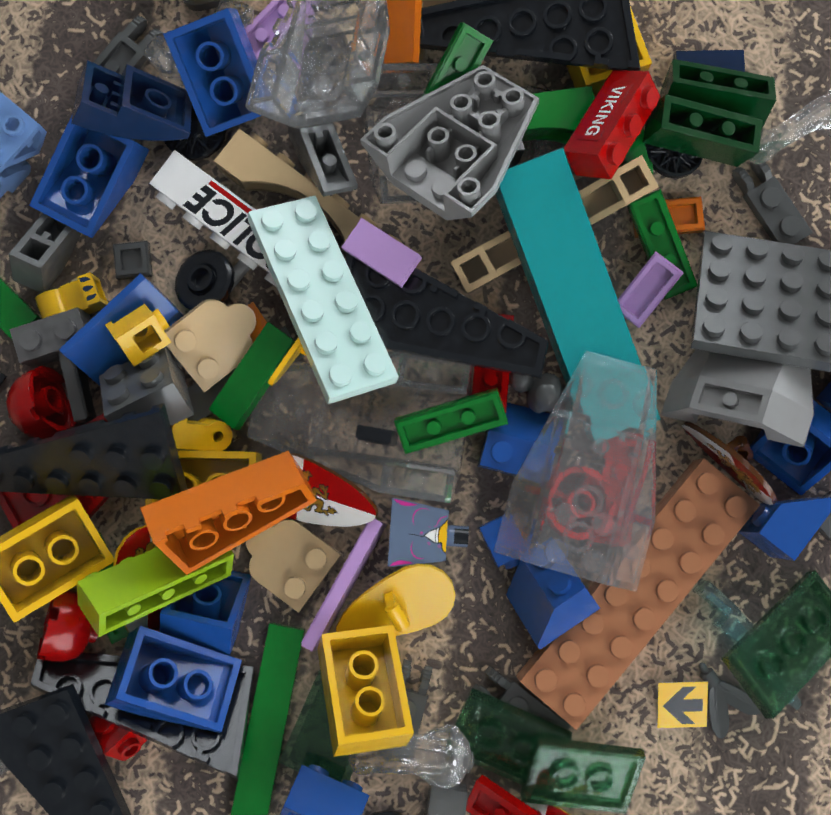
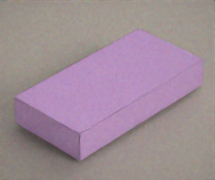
[341,217,422,288]
[618,251,684,328]

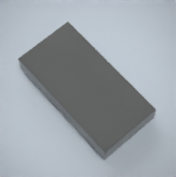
[58,352,96,424]

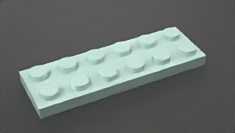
[248,195,399,405]

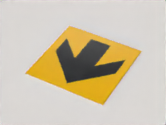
[657,681,708,728]

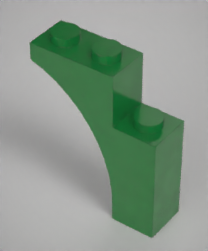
[522,86,653,174]

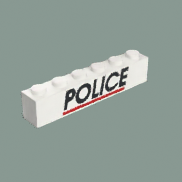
[149,150,277,288]

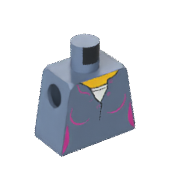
[388,498,469,567]

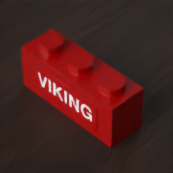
[564,70,661,180]

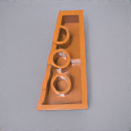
[140,450,317,575]

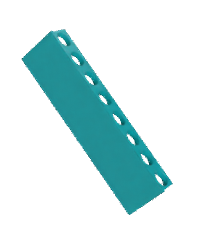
[495,148,661,446]

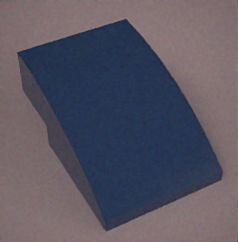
[71,60,192,141]

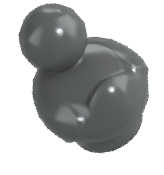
[509,372,568,414]

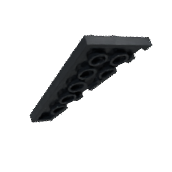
[420,0,640,71]
[345,253,549,379]
[0,403,188,499]
[31,653,255,780]
[0,684,131,815]

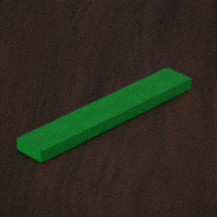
[231,623,305,815]

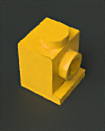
[105,304,172,367]

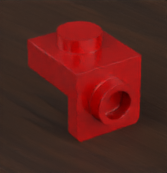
[89,715,148,761]

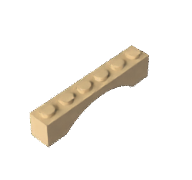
[214,128,403,244]
[450,155,659,293]

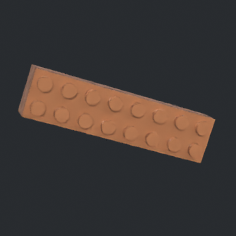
[516,458,760,730]

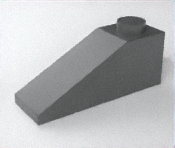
[288,101,358,197]
[9,213,81,293]

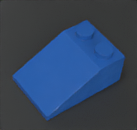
[29,114,149,238]
[104,626,242,733]

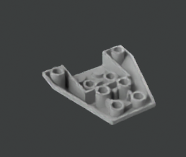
[360,65,539,221]
[661,349,814,448]

